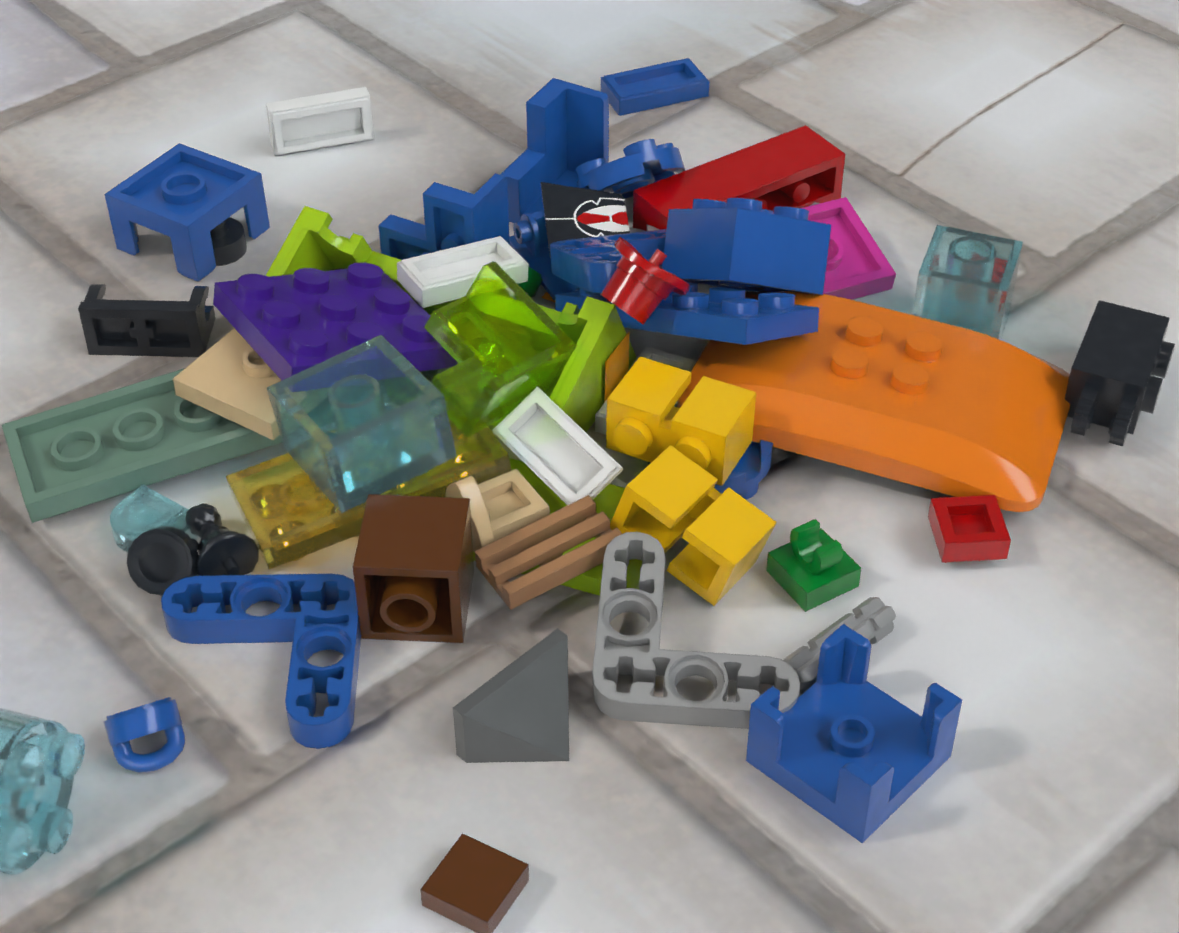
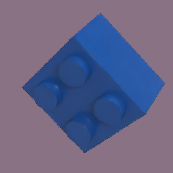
[662,198,831,295]

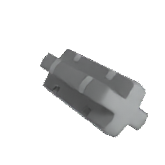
[783,597,896,694]

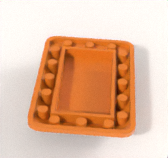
[677,291,1071,512]

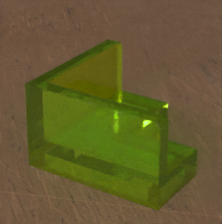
[424,261,577,437]

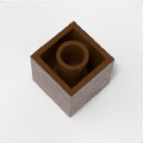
[353,494,474,643]

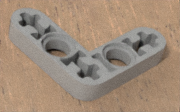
[592,531,800,729]

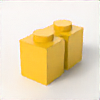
[606,356,756,486]
[610,445,777,606]

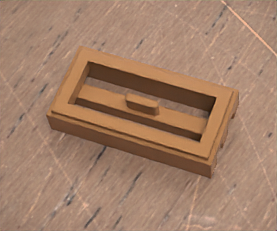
[475,495,622,610]

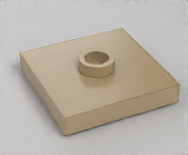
[173,328,337,440]

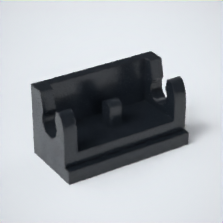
[78,284,216,357]

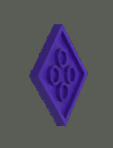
[213,263,461,390]

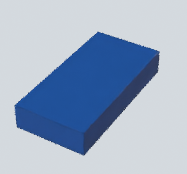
[601,58,710,116]

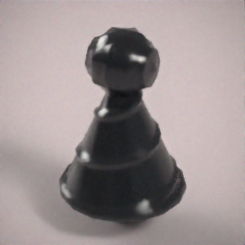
[185,503,259,576]

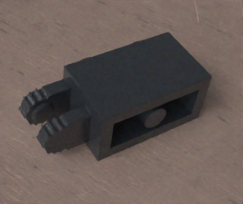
[1065,300,1175,447]

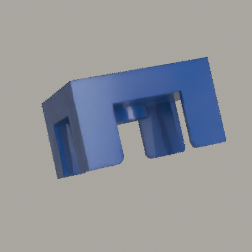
[104,143,270,282]
[746,624,962,843]

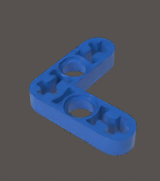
[550,229,667,293]
[161,573,361,749]

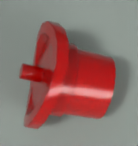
[600,237,691,325]

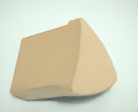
[445,469,550,552]

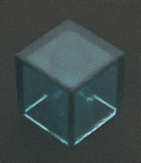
[912,225,1023,340]

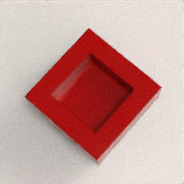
[928,495,1011,563]

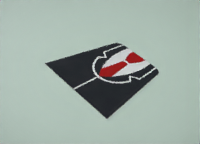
[541,182,630,258]

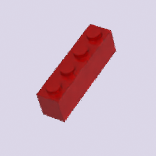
[633,125,846,231]

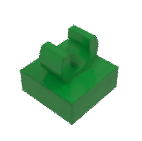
[766,519,862,612]

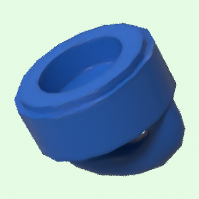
[103,697,185,773]

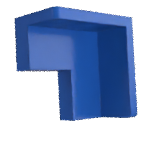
[500,78,609,223]
[378,173,510,260]

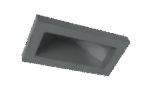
[453,628,569,763]

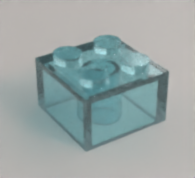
[267,335,457,513]

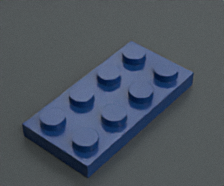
[555,281,819,345]

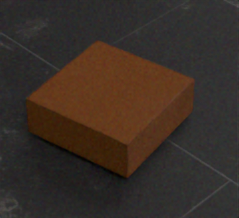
[420,833,529,933]

